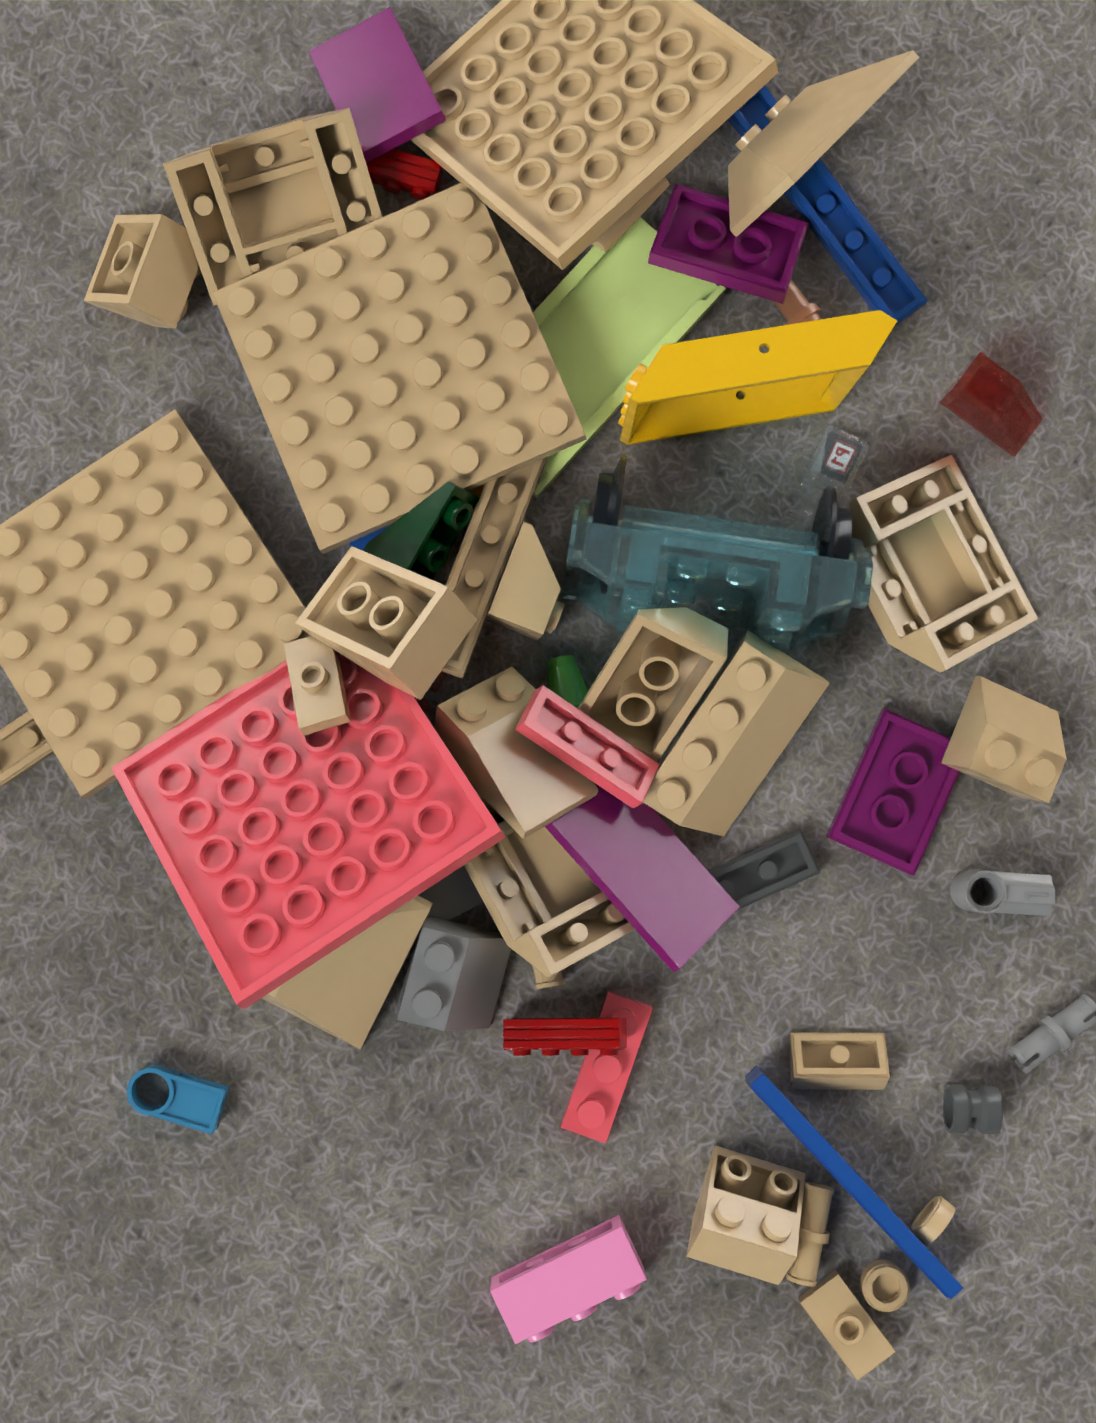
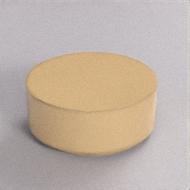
[911,1196,955,1245]
[860,1260,910,1312]

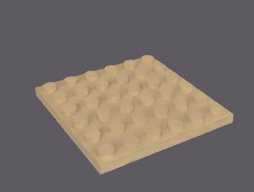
[411,0,779,270]
[212,182,587,554]
[0,409,311,799]

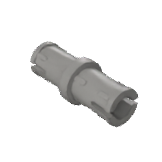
[1007,994,1096,1074]

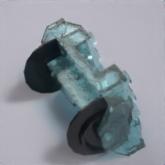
[562,455,873,653]

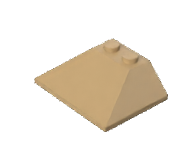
[728,50,920,237]
[163,108,382,306]
[848,454,1038,673]
[464,791,635,978]
[261,895,433,1050]

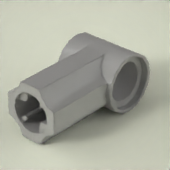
[950,869,1055,916]

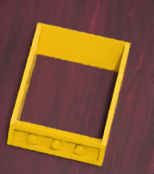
[618,310,897,445]

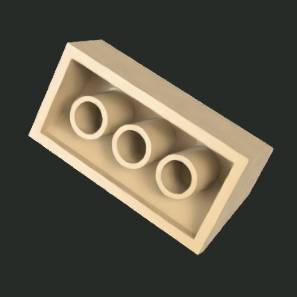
[643,630,829,837]

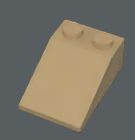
[295,546,478,700]
[434,667,598,839]

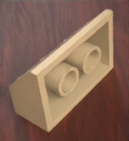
[578,607,729,762]

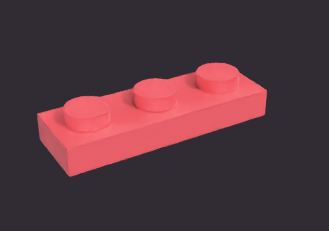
[515,685,660,808]
[561,990,653,1144]

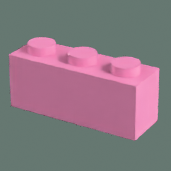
[490,1215,647,1344]

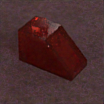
[939,352,1043,457]

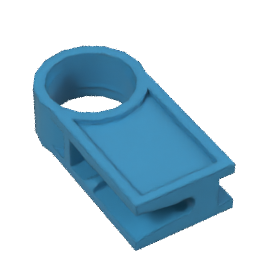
[127,1064,229,1134]

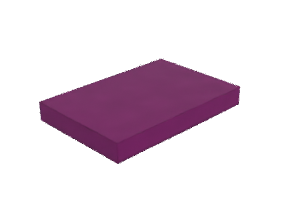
[308,7,446,163]
[648,183,809,304]
[826,708,960,876]

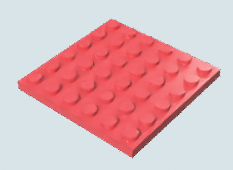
[112,653,506,1009]

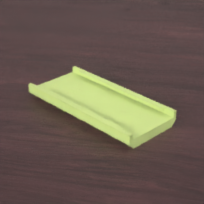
[533,217,726,498]

